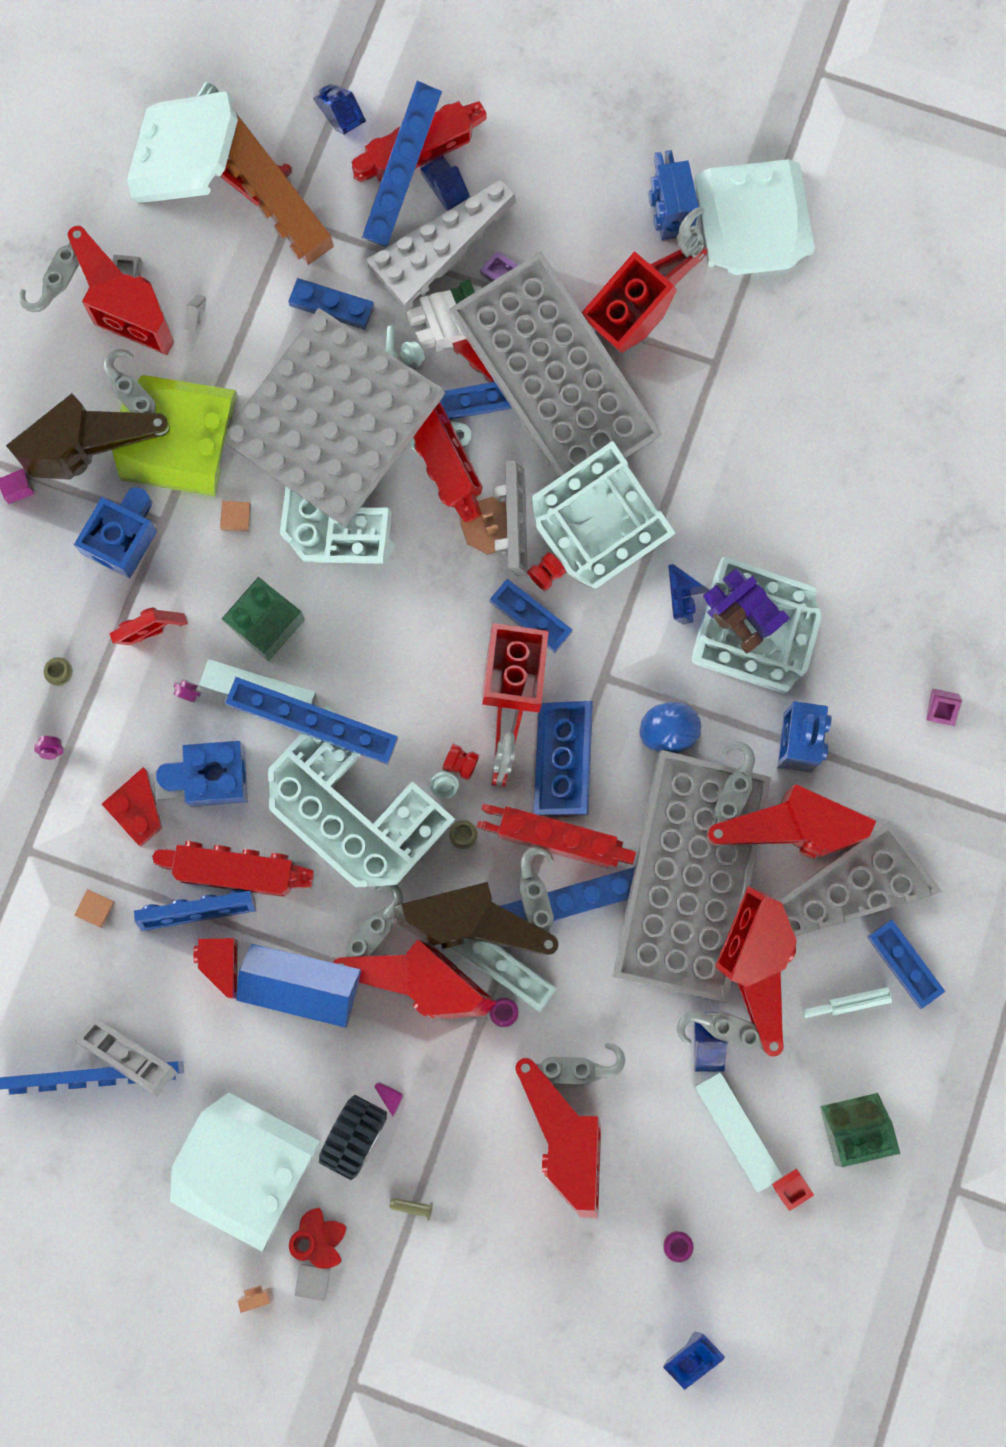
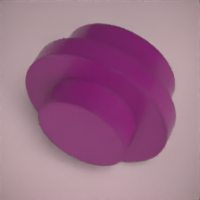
[173,679,201,702]
[34,736,64,760]
[489,997,519,1027]
[663,1231,694,1263]

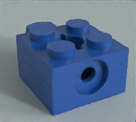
[648,150,699,241]
[74,487,157,579]
[777,701,832,772]
[156,741,248,807]

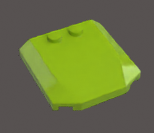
[112,375,237,496]

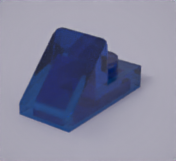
[420,155,471,211]
[668,564,710,625]
[694,1012,728,1072]
[663,1331,725,1390]

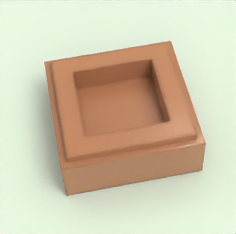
[220,501,251,532]
[74,889,115,928]

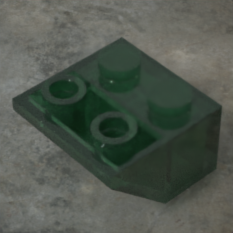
[221,577,305,662]
[820,1093,901,1167]

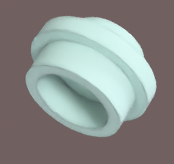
[400,341,425,369]
[430,771,459,799]

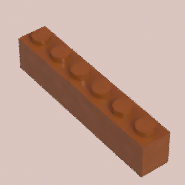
[227,114,334,265]

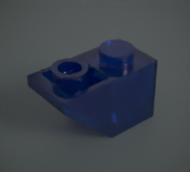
[313,84,366,135]

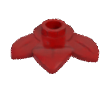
[289,1208,347,1269]

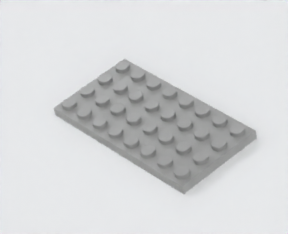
[449,252,662,478]
[612,750,771,1003]

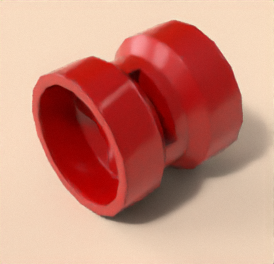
[527,552,566,591]
[442,743,480,781]

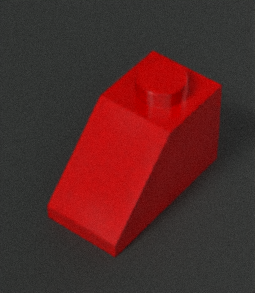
[193,938,238,999]

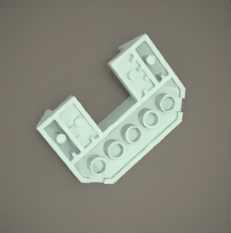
[280,487,396,564]
[268,706,456,888]

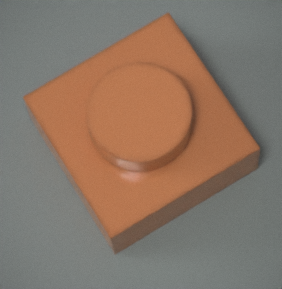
[237,1285,274,1313]

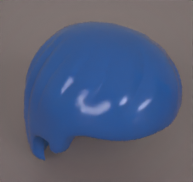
[639,702,701,754]

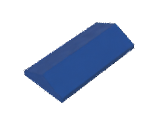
[534,700,593,817]
[236,943,362,1028]

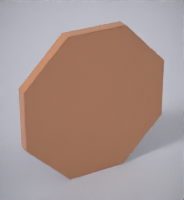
[460,497,507,555]

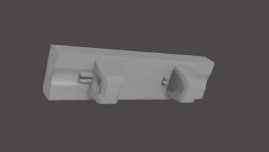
[493,460,528,576]
[75,1018,177,1097]

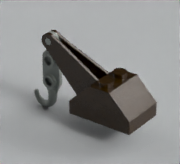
[6,349,170,480]
[394,846,559,955]

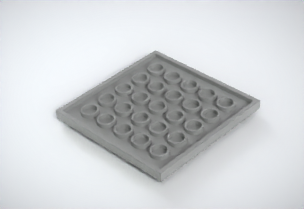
[225,308,445,528]

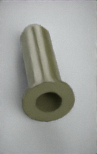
[389,1198,433,1221]

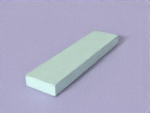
[199,659,316,705]
[451,938,557,1012]
[694,1072,783,1193]

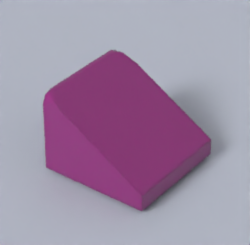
[0,468,34,504]
[926,689,962,726]
[374,1082,404,1116]

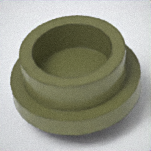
[43,657,73,686]
[449,820,478,849]

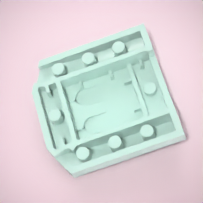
[127,91,238,203]
[694,159,815,275]
[531,441,676,589]
[692,557,822,694]
[170,1092,321,1252]

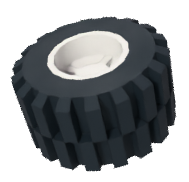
[319,1095,387,1180]

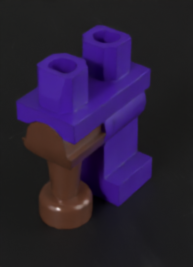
[703,568,790,654]

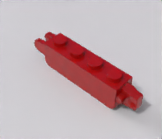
[351,101,487,182]
[413,401,483,523]
[476,804,636,868]
[152,841,314,897]

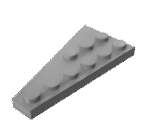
[366,180,516,312]
[779,822,942,937]

